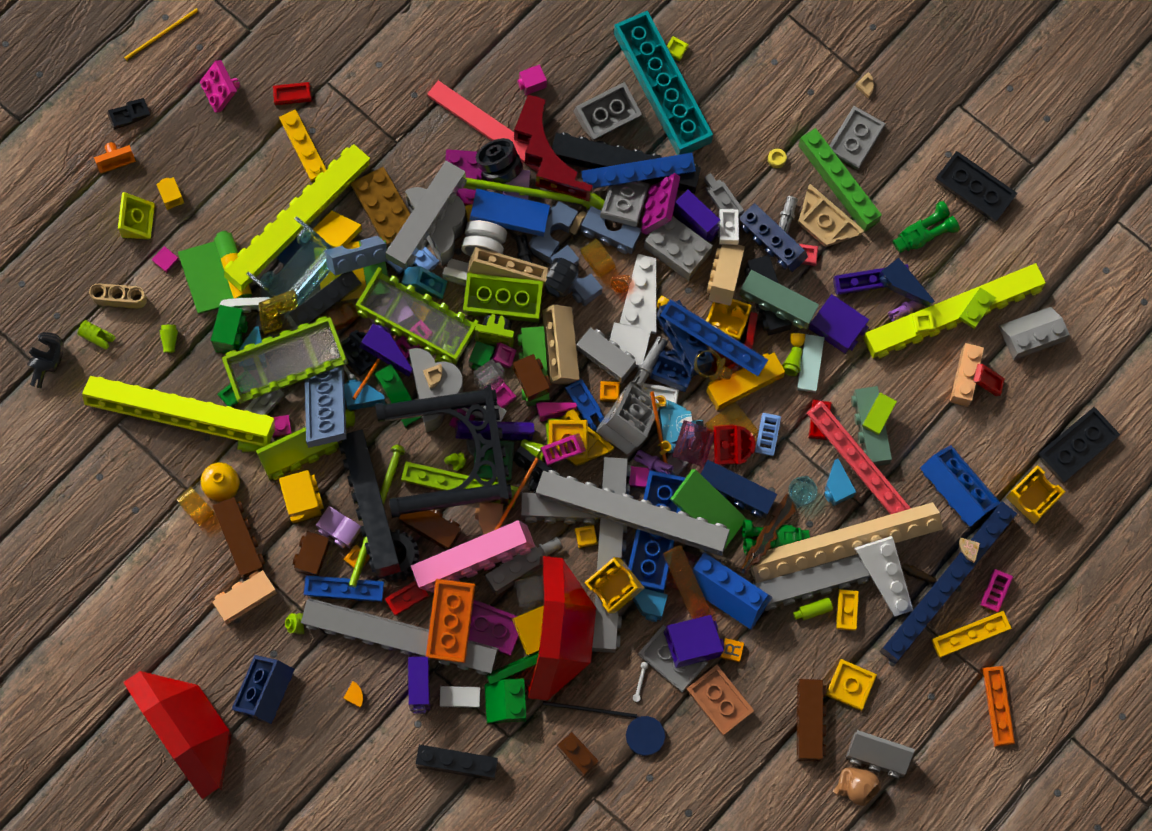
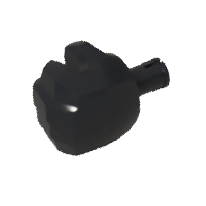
[544,258,579,298]
[27,332,64,388]

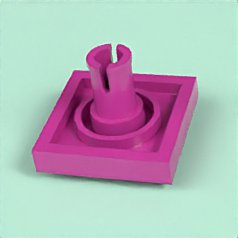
[200,60,240,113]

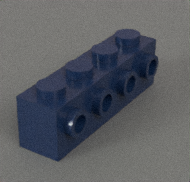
[738,203,808,272]
[656,300,714,377]
[701,460,777,519]

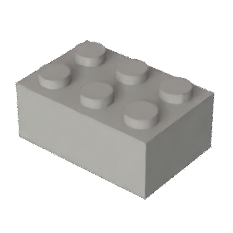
[644,216,713,281]

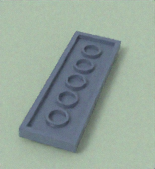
[305,362,346,448]

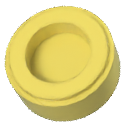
[768,149,787,168]

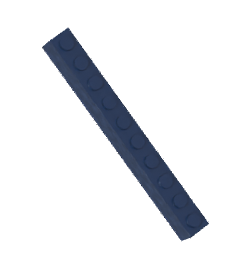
[880,501,1017,664]

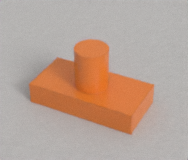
[94,142,136,174]

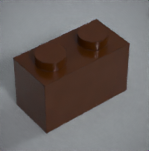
[513,354,551,402]
[292,531,331,576]
[557,732,599,778]

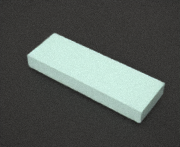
[797,334,824,393]

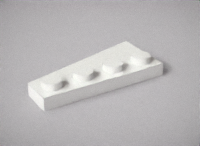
[619,254,656,334]
[854,536,913,616]

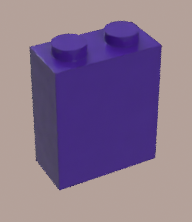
[673,190,720,242]
[808,294,869,354]
[663,615,724,668]
[408,657,430,714]

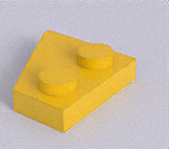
[567,427,614,467]

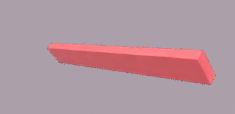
[427,80,539,172]
[806,401,911,515]

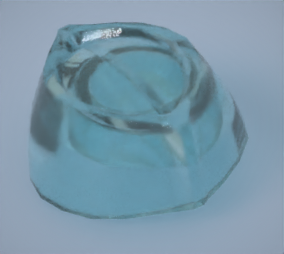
[788,476,817,508]

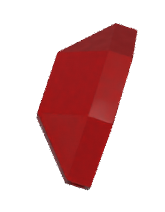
[526,556,596,700]
[123,671,231,799]

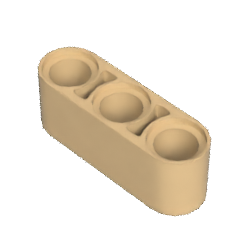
[89,283,147,309]

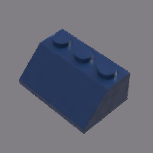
[231,655,295,724]

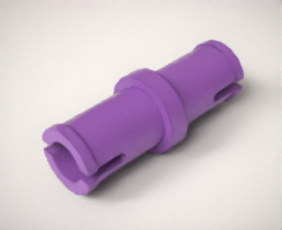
[888,300,925,322]
[634,450,674,475]

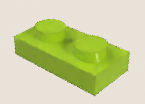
[959,287,996,329]

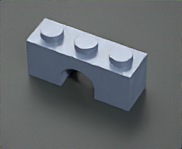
[529,201,578,264]
[581,206,641,255]
[324,236,388,276]
[549,245,603,306]

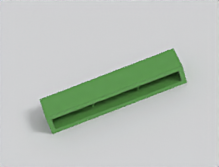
[798,128,882,232]

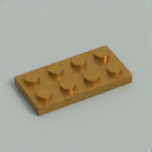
[350,166,410,247]

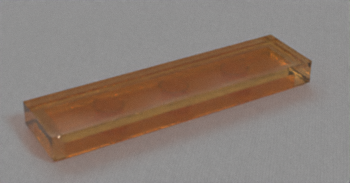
[663,545,712,619]

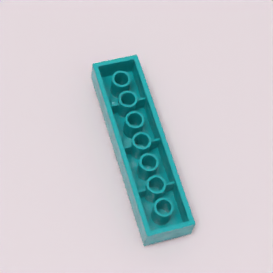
[614,10,713,155]

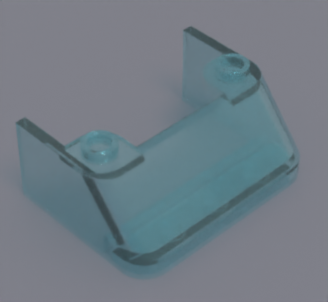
[246,216,332,311]

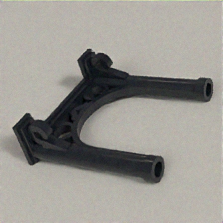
[375,385,512,518]

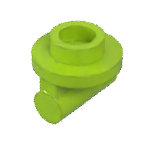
[444,452,466,471]
[285,613,304,634]

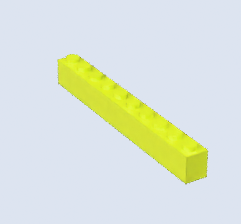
[224,144,370,292]
[863,263,1046,358]
[82,376,275,446]

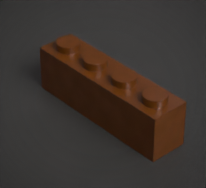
[212,497,266,580]
[797,679,826,761]

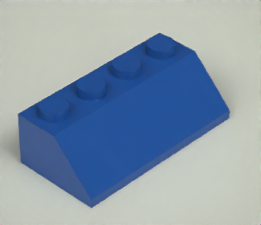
[920,445,1000,527]
[687,552,773,630]

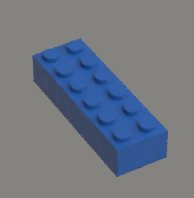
[628,470,685,593]

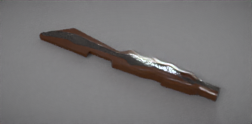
[740,493,796,574]

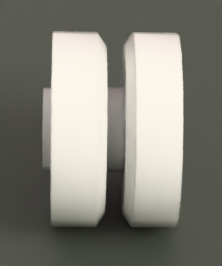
[461,220,507,256]

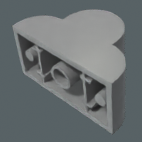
[405,187,466,266]
[409,348,463,432]
[596,382,659,454]

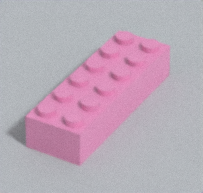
[411,520,535,593]

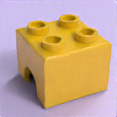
[706,299,752,341]
[1006,465,1066,524]
[279,470,324,523]
[584,557,644,613]

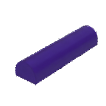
[833,264,909,295]
[455,420,534,441]

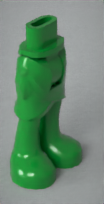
[892,201,960,253]
[742,520,810,556]

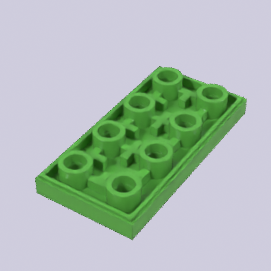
[670,469,746,548]

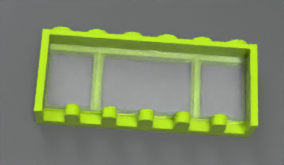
[356,267,479,365]
[222,316,348,404]

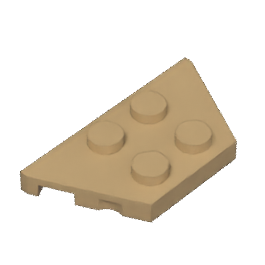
[798,184,864,247]

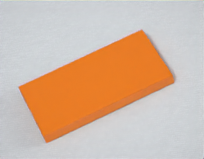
[426,579,476,663]

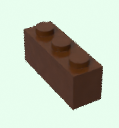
[399,510,461,551]

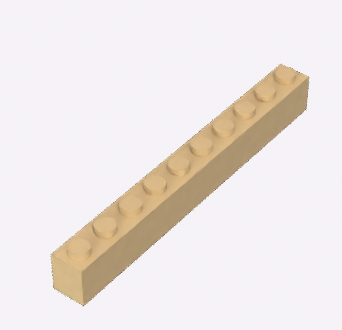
[749,502,943,583]

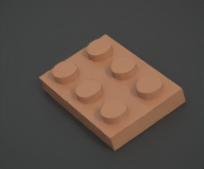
[686,665,754,736]

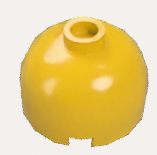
[200,462,240,502]

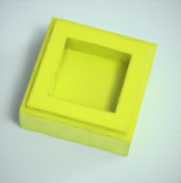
[667,36,689,62]
[912,311,935,334]

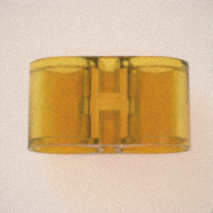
[580,239,616,278]
[176,487,215,526]

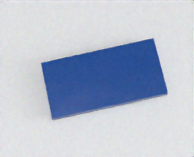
[470,189,550,237]

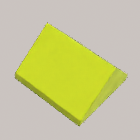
[118,192,155,239]

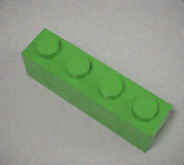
[518,326,549,406]

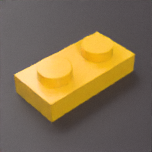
[836,589,859,631]

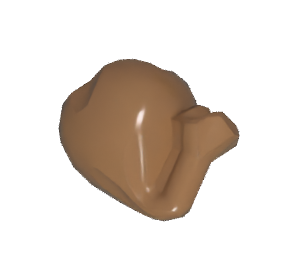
[833,767,881,806]

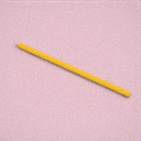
[124,8,198,60]

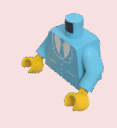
[655,395,704,455]

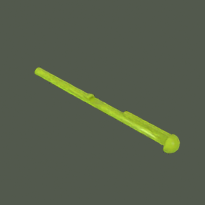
[463,178,585,205]
[349,445,405,588]

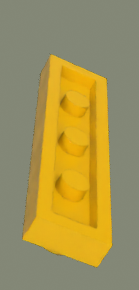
[279,109,326,182]
[931,611,1012,658]

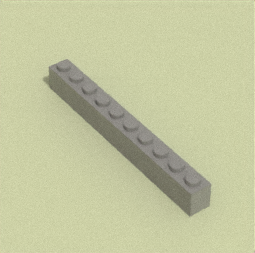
[592,457,631,653]
[536,470,730,556]
[301,598,499,675]

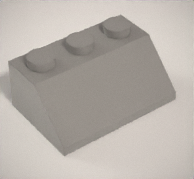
[573,82,642,140]
[998,307,1070,360]
[846,730,915,779]

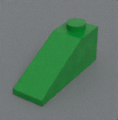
[375,364,421,427]

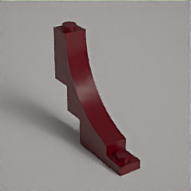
[514,95,593,201]

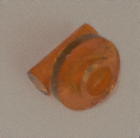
[610,275,632,293]

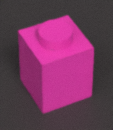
[517,64,547,95]

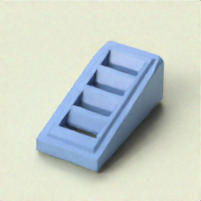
[755,413,781,456]

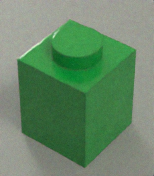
[468,341,495,373]

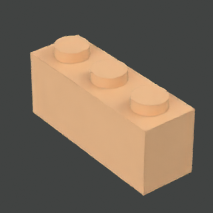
[950,343,984,407]
[213,570,277,625]

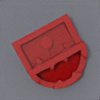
[714,424,756,465]

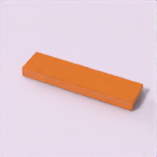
[982,666,1015,747]

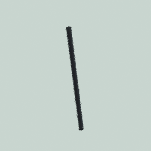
[543,701,637,718]

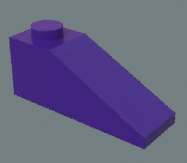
[360,324,412,377]

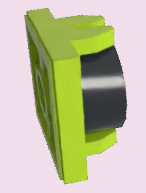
[475,314,514,348]

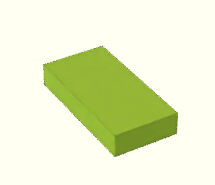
[862,393,897,435]

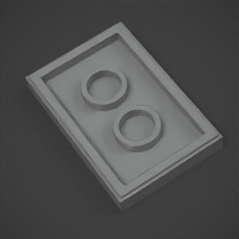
[829,106,886,170]
[600,181,649,227]
[638,625,708,693]

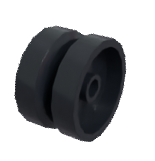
[475,138,523,184]

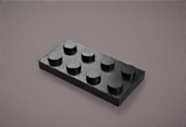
[934,151,1017,223]
[1037,406,1120,483]

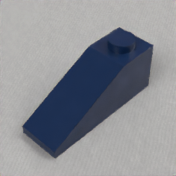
[878,258,935,307]

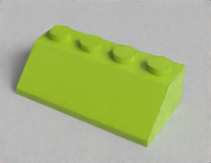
[463,273,543,323]
[256,427,339,480]

